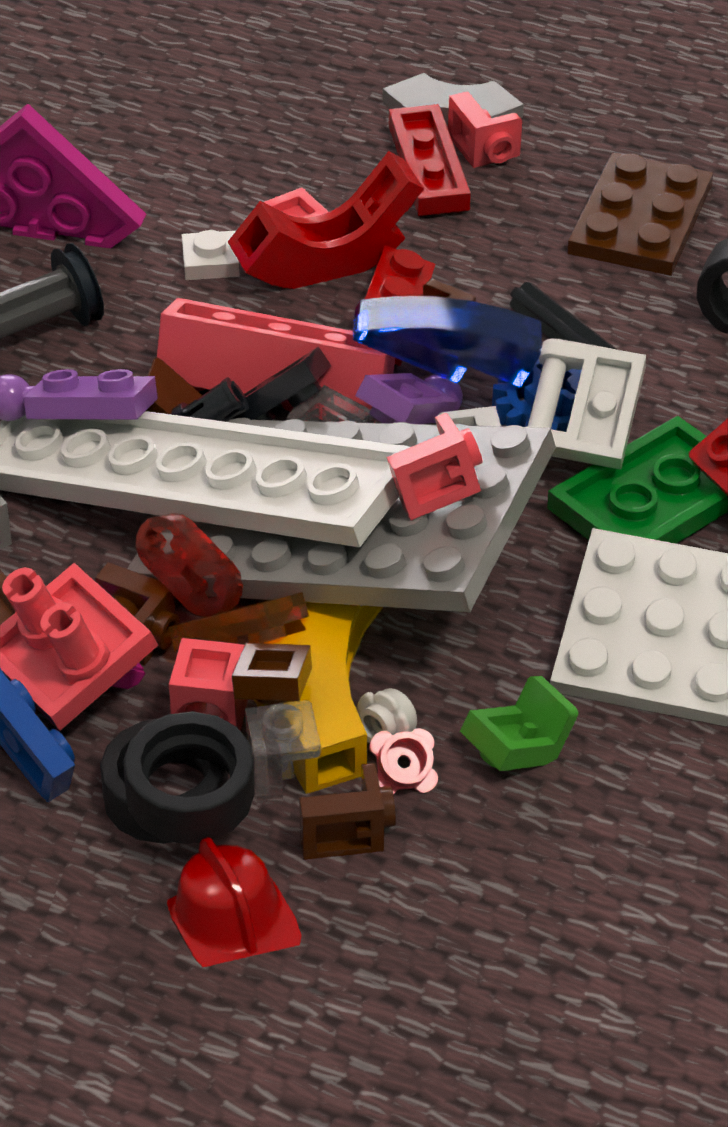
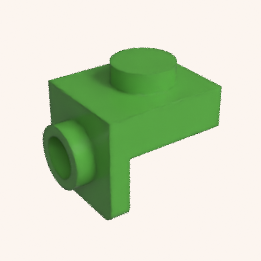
[460,676,578,771]

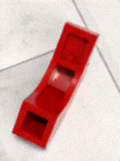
[228,151,424,289]

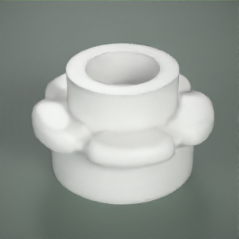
[357,688,417,743]

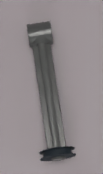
[0,243,104,339]

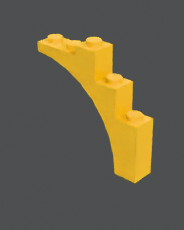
[255,600,383,794]

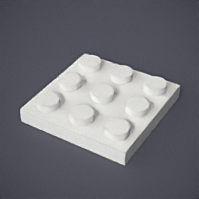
[550,528,728,727]

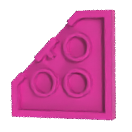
[0,104,146,249]

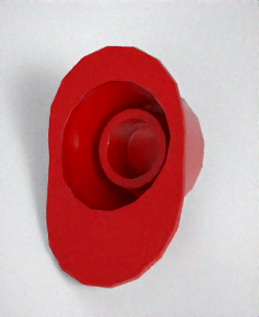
[167,837,302,968]

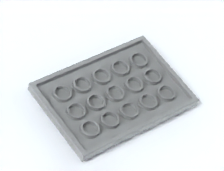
[127,418,556,612]

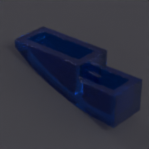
[352,296,542,388]

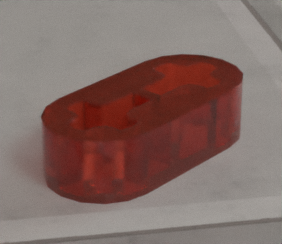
[136,513,243,617]

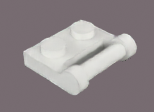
[526,339,646,469]

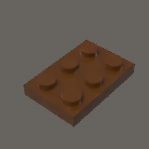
[567,152,713,276]

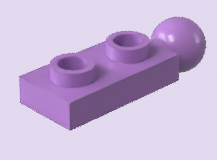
[0,369,158,421]
[355,373,463,425]

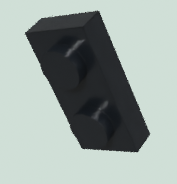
[233,346,331,420]

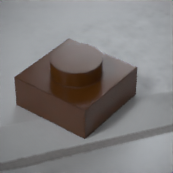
[232,643,312,705]

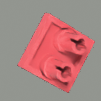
[0,563,159,731]

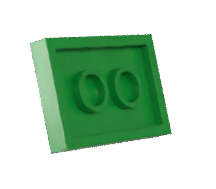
[547,415,728,544]

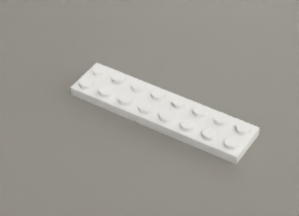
[0,411,410,547]

